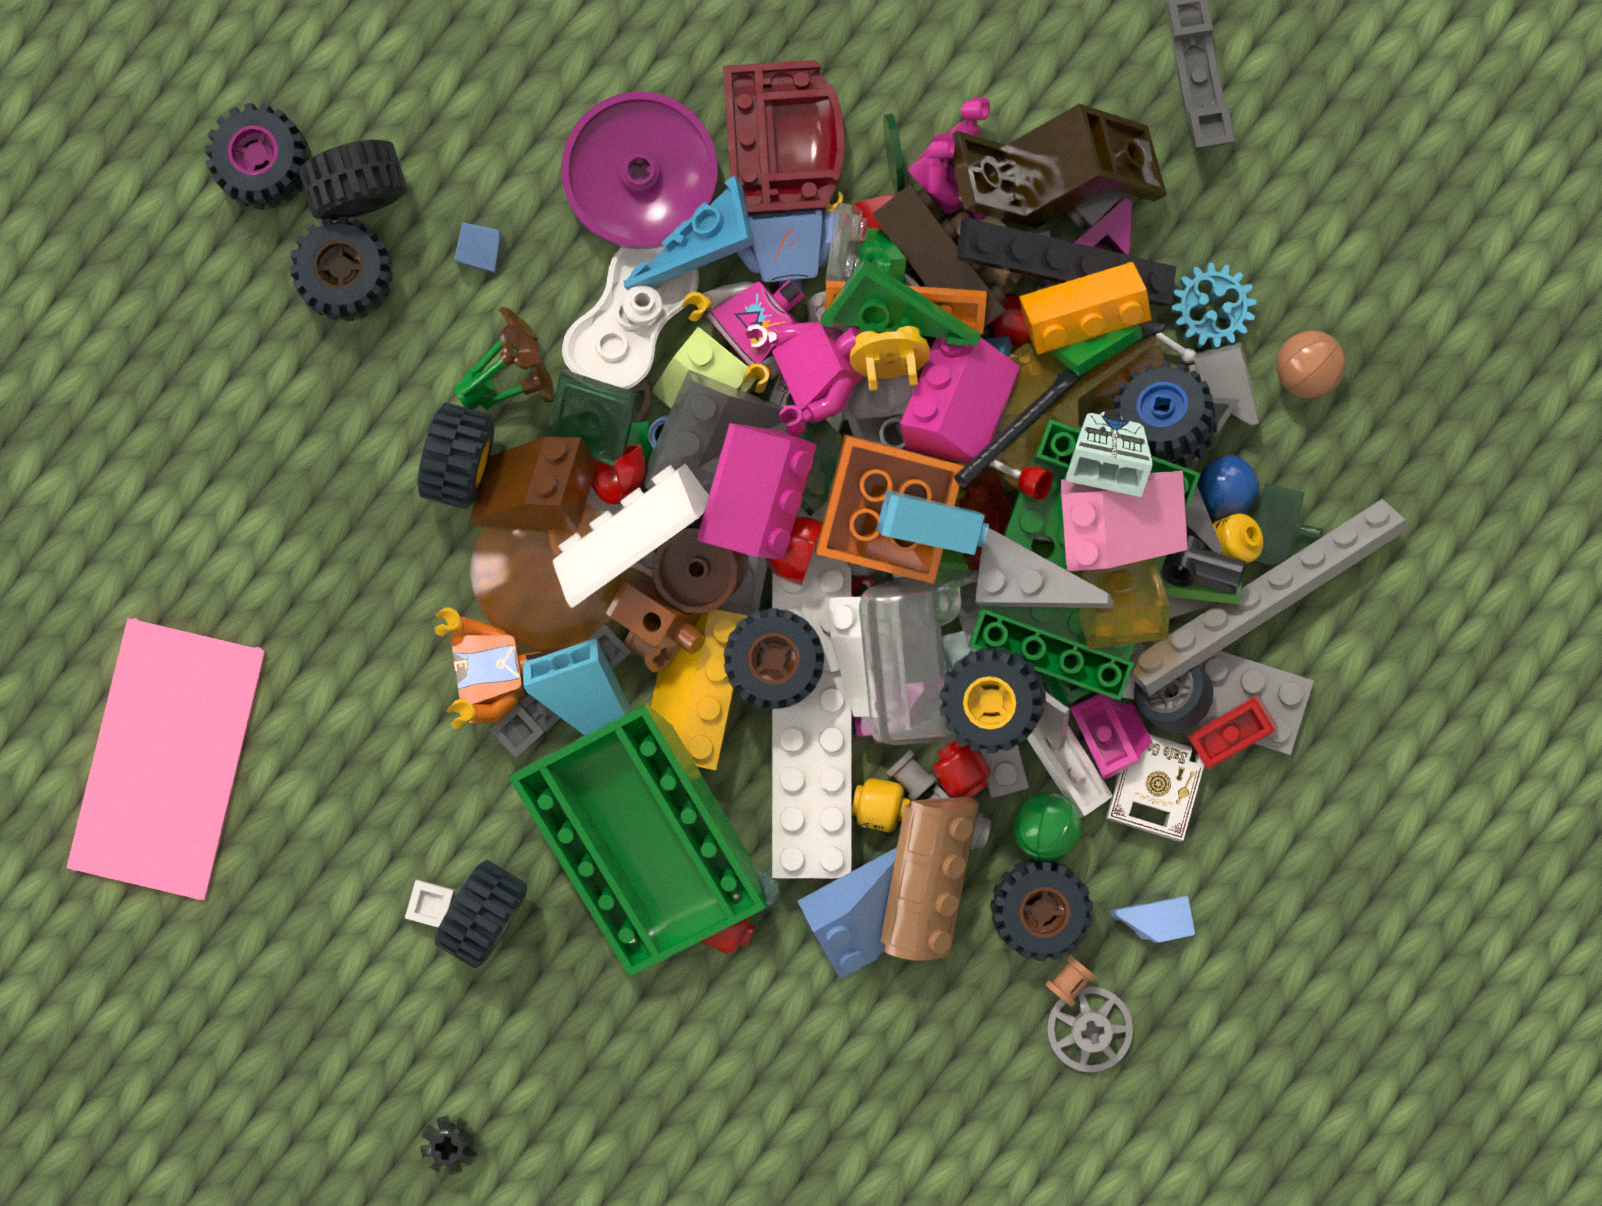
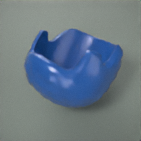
[1197,455,1259,521]

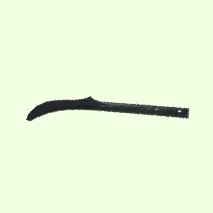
[954,323,1166,487]

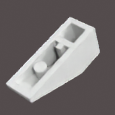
[830,597,891,717]

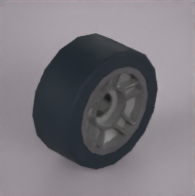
[1134,665,1214,732]

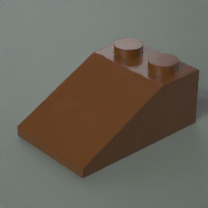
[469,437,598,531]

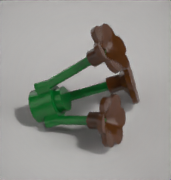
[454,306,556,410]

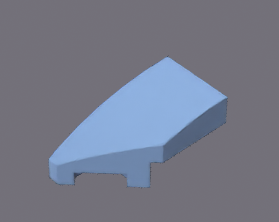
[1110,896,1195,942]

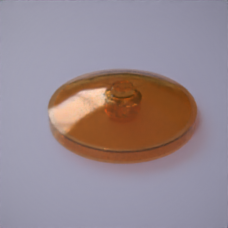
[471,502,628,650]

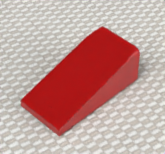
[1187,694,1278,770]

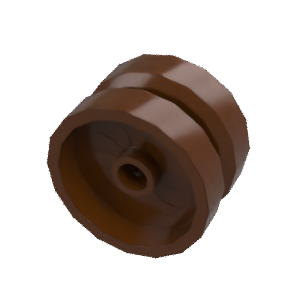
[652,519,748,614]

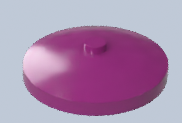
[561,92,718,249]

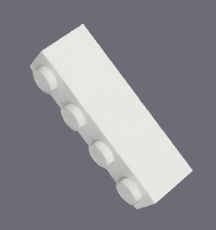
[553,464,709,608]

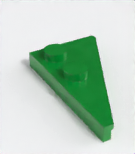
[820,259,980,346]

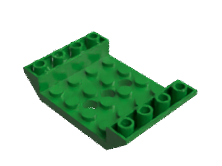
[968,419,1201,701]

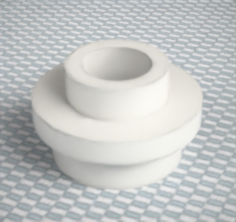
[622,286,662,324]

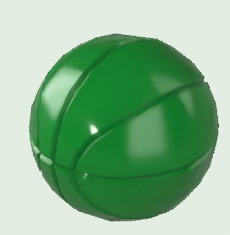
[1013,792,1082,862]

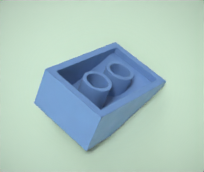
[798,848,897,979]

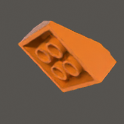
[815,434,964,584]

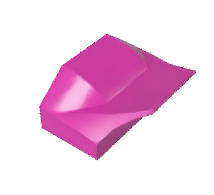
[1070,694,1152,780]

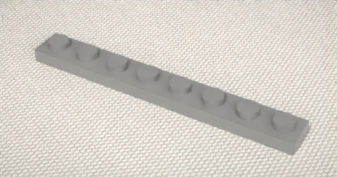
[1129,499,1408,696]

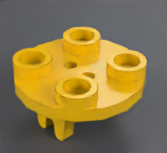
[850,326,930,391]

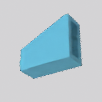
[877,490,989,555]
[523,638,631,735]

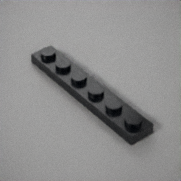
[956,218,1176,307]

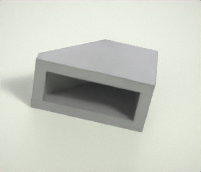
[1189,342,1259,425]

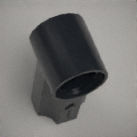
[1161,535,1246,595]

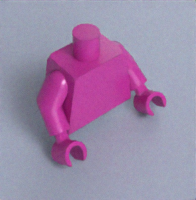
[907,98,990,220]
[745,322,863,436]

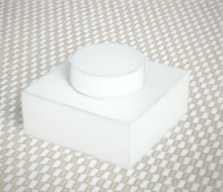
[405,879,455,927]

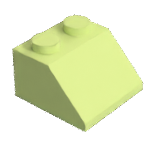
[651,327,760,408]

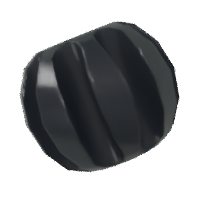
[420,1115,479,1175]

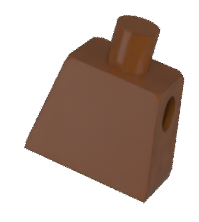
[605,579,706,654]

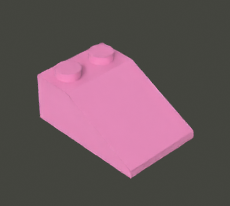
[1061,471,1188,571]

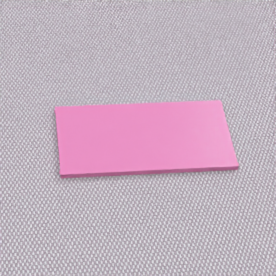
[66,618,266,901]

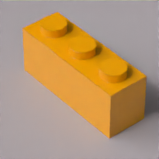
[1019,262,1152,355]

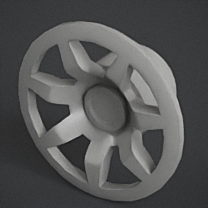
[1047,986,1133,1072]

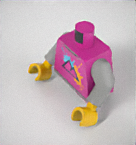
[681,279,805,393]

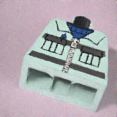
[1066,410,1152,497]

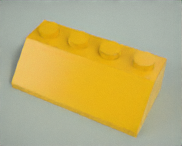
[651,609,749,770]

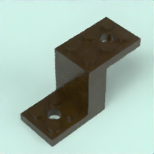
[949,103,1167,228]

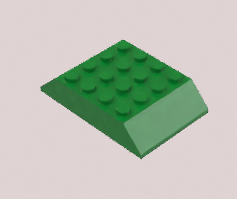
[508,704,767,977]

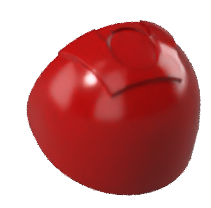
[591,444,646,505]
[765,516,822,586]

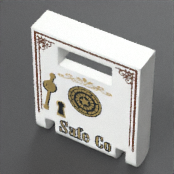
[1105,734,1204,842]

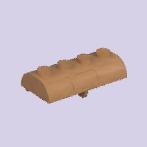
[880,797,979,961]

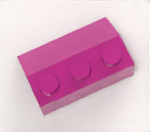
[900,337,1021,464]
[697,423,817,560]

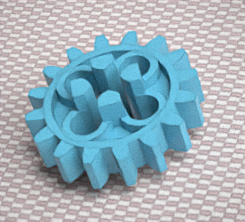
[1170,263,1257,349]

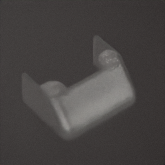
[859,567,979,745]

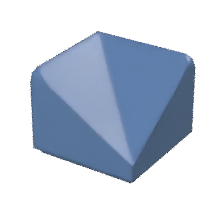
[454,222,503,273]

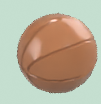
[1276,330,1346,399]

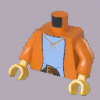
[434,607,542,729]

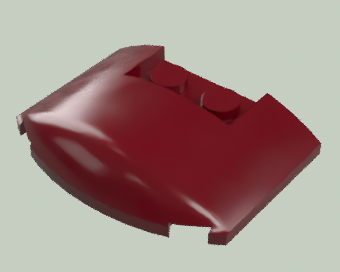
[723,60,845,215]

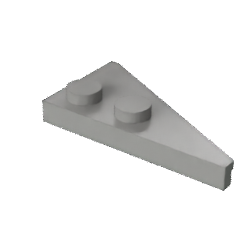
[975,528,1114,608]

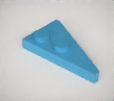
[623,176,754,291]

